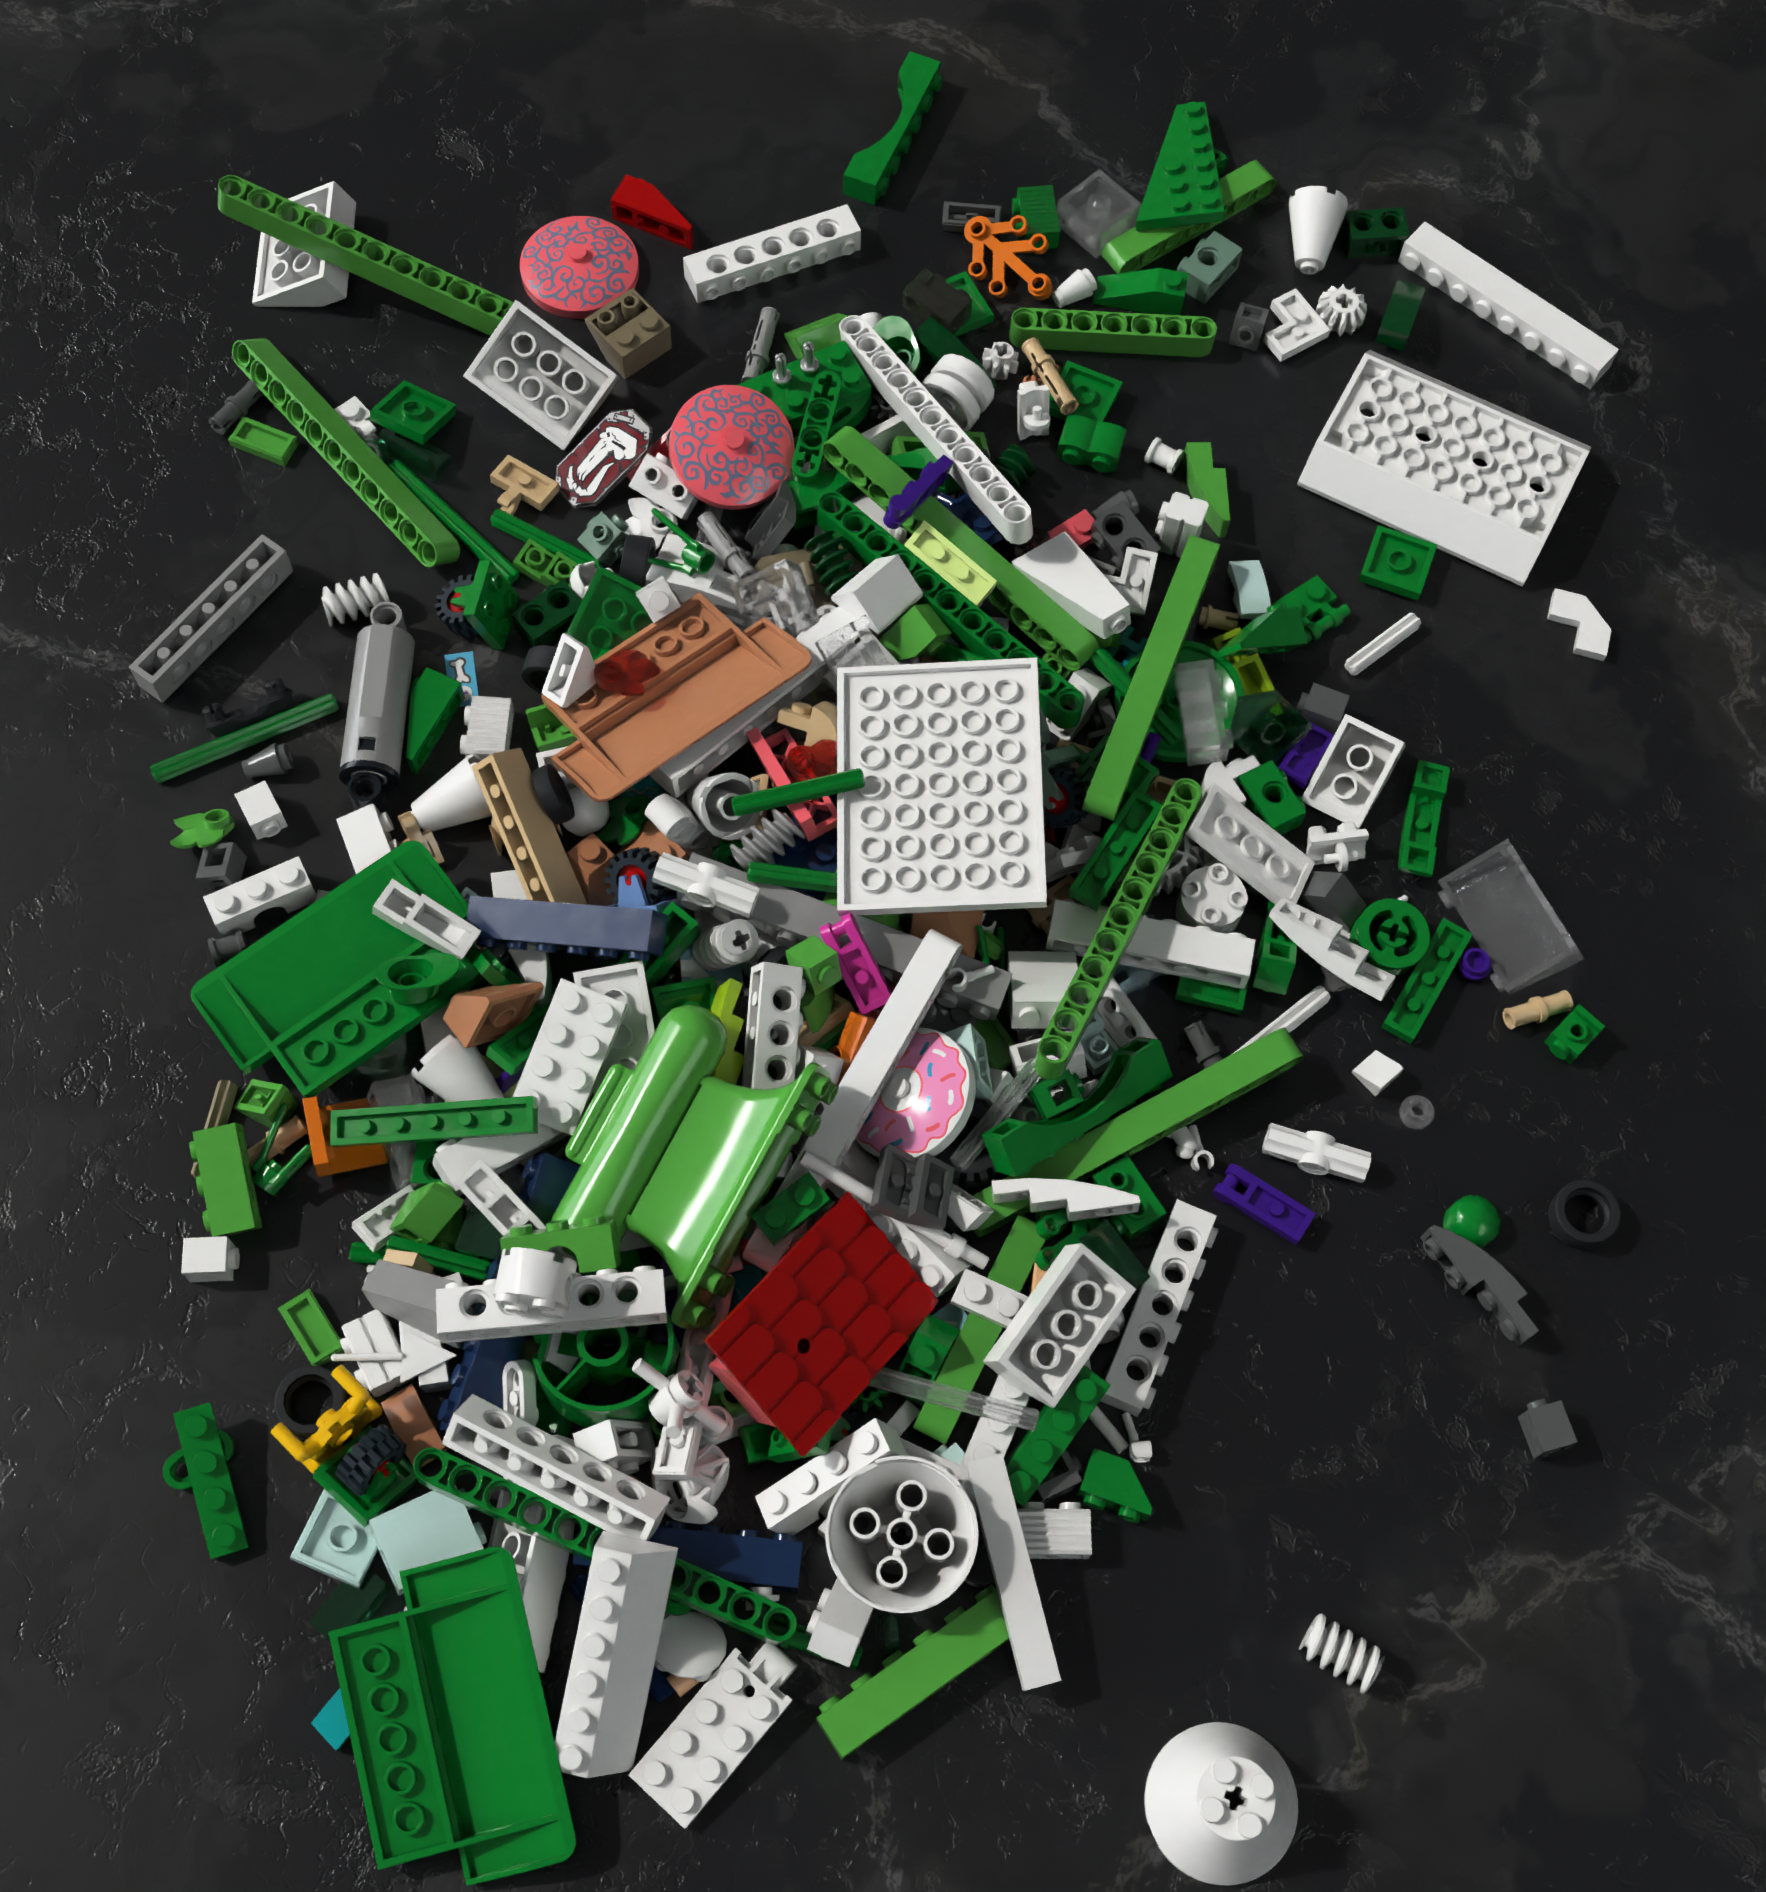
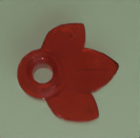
[594,650,660,696]
[787,739,837,803]

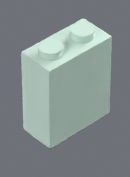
[369,1485,487,1596]

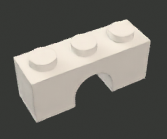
[203,856,316,938]

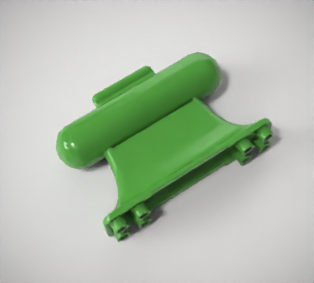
[551,1005,839,1331]

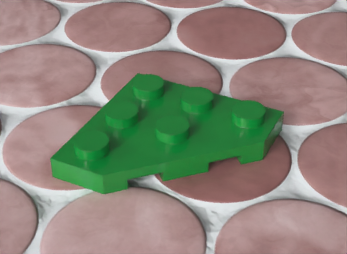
[567,566,653,661]

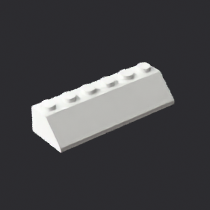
[488,1435,576,1673]
[555,1531,678,1778]

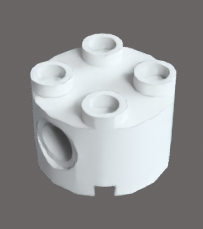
[1175,863,1248,934]
[493,1247,577,1319]

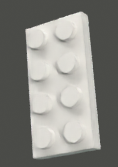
[1184,783,1315,905]
[513,978,628,1136]

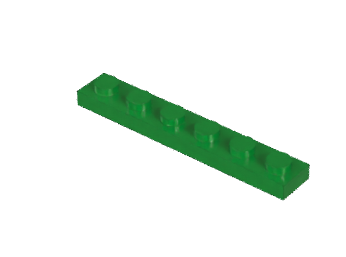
[330,1096,538,1148]

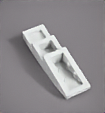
[1269,897,1396,1001]
[454,1158,578,1265]
[992,1178,1140,1222]

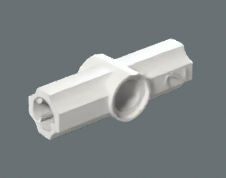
[652,852,760,918]
[1262,1123,1371,1183]

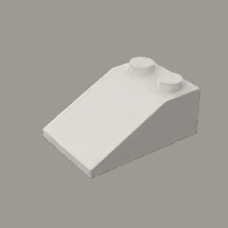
[1302,714,1406,829]

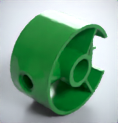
[533,1274,681,1428]

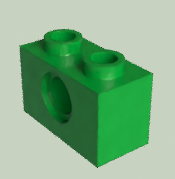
[1236,760,1306,835]

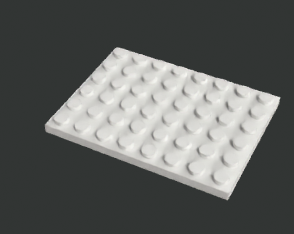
[837,657,1047,916]

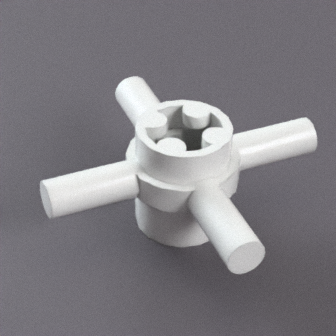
[632,1356,727,1439]

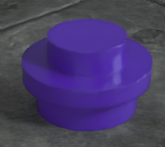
[1457,948,1491,981]

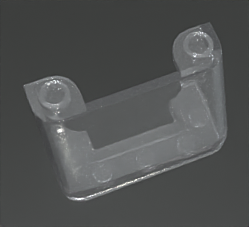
[1438,839,1584,995]

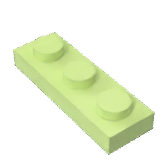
[904,520,998,607]

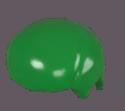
[1443,1195,1501,1248]

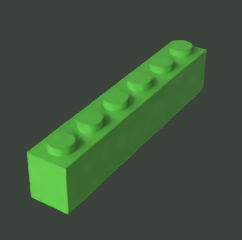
[816,1584,1010,1760]

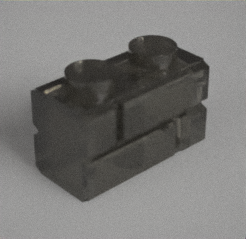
[902,268,973,335]

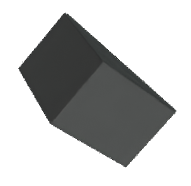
[1298,871,1367,932]

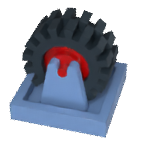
[604,847,686,913]

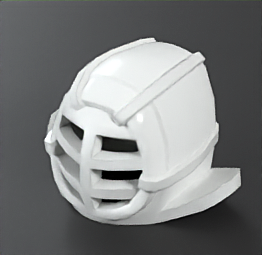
[650,1441,730,1524]

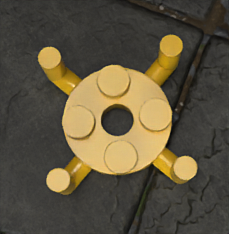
[270,1364,383,1474]

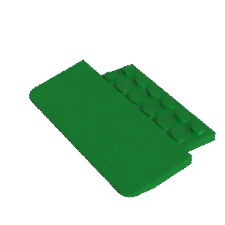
[191,841,482,1098]
[329,1546,576,1886]

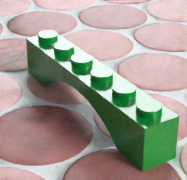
[843,51,943,206]
[786,448,963,530]
[982,1037,1173,1177]

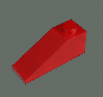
[610,174,694,250]

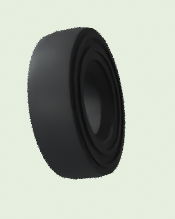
[532,764,575,825]

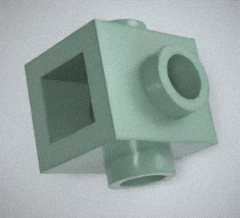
[577,511,630,566]

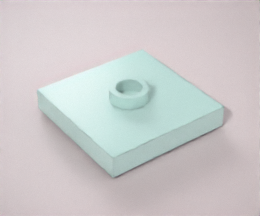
[290,1489,383,1589]

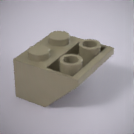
[585,288,672,379]

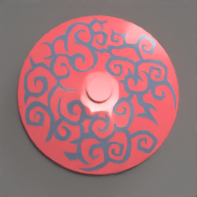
[520,216,639,319]
[669,385,795,510]

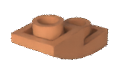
[381,1383,448,1468]

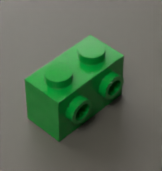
[1090,1155,1167,1243]

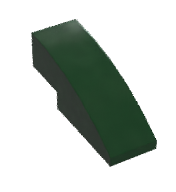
[1375,279,1426,351]
[914,317,998,390]

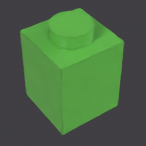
[785,935,843,996]

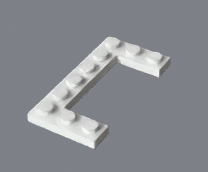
[900,1268,1030,1517]

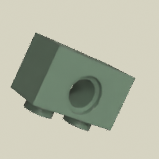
[1177,231,1243,304]

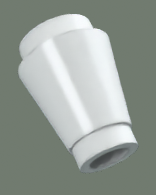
[1051,268,1097,308]

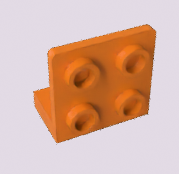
[302,1096,388,1177]

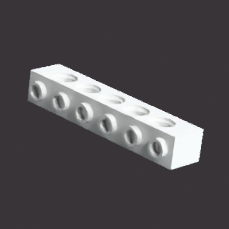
[683,204,861,303]
[742,962,806,1181]
[1100,1199,1219,1417]
[436,1266,667,1343]
[442,1394,671,1541]

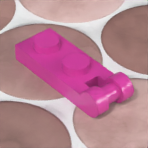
[819,912,892,1015]

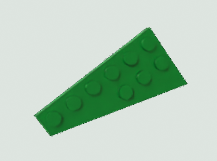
[1136,101,1225,231]

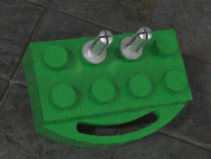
[737,340,872,448]

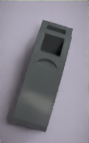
[1420,1225,1539,1346]

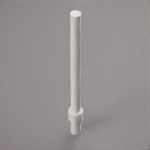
[798,1150,989,1269]

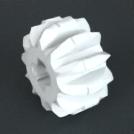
[1315,284,1367,337]

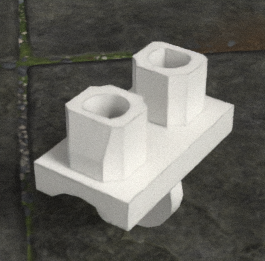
[1017,381,1050,440]
[1306,822,1369,872]

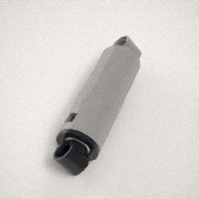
[339,601,415,812]

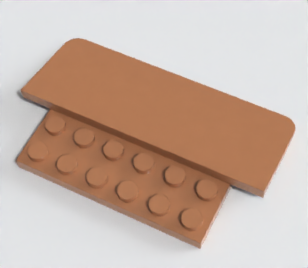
[541,592,812,802]

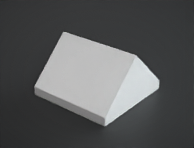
[831,554,923,634]

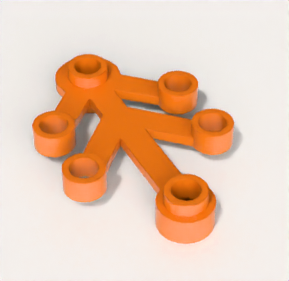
[964,215,1053,301]

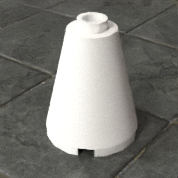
[1289,186,1348,275]
[410,753,492,831]
[687,772,763,840]
[411,1034,505,1102]

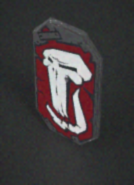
[555,409,653,509]

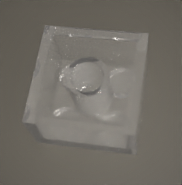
[1057,169,1141,258]

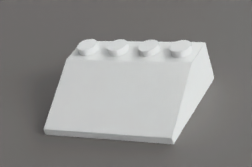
[252,181,356,307]
[463,300,620,451]

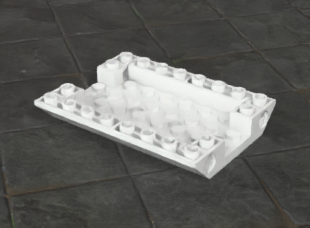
[1297,350,1591,587]

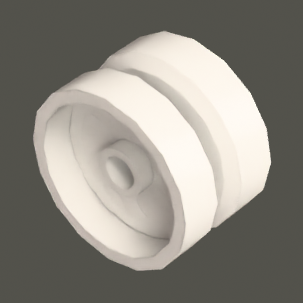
[921,354,995,431]

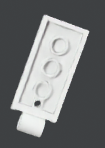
[628,1642,798,1829]

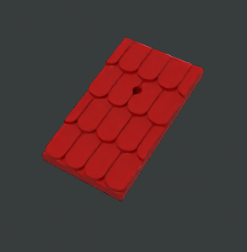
[704,1192,939,1457]

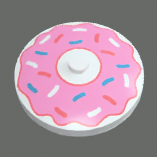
[855,1028,976,1158]

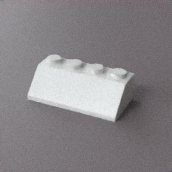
[983,1243,1136,1408]

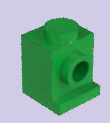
[1544,1004,1605,1064]
[1027,1069,1085,1119]

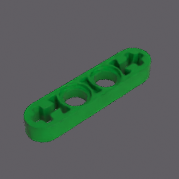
[792,370,841,485]

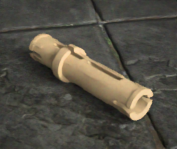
[1022,338,1079,415]

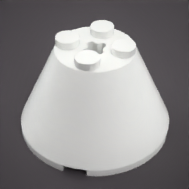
[825,1455,979,1613]
[1144,1722,1298,1886]

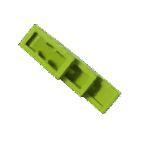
[710,978,744,1085]

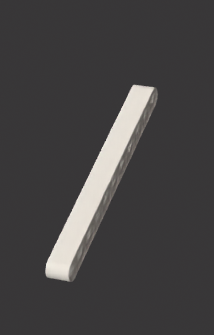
[839,315,1033,544]
[742,929,963,1273]

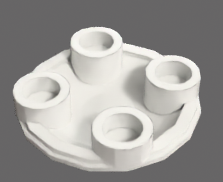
[654,1612,727,1682]

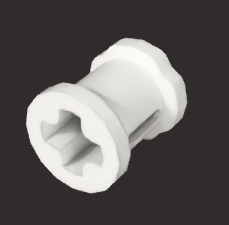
[1144,437,1184,475]

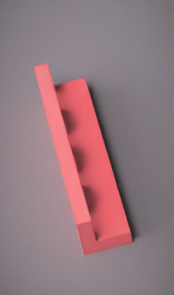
[746,727,837,842]

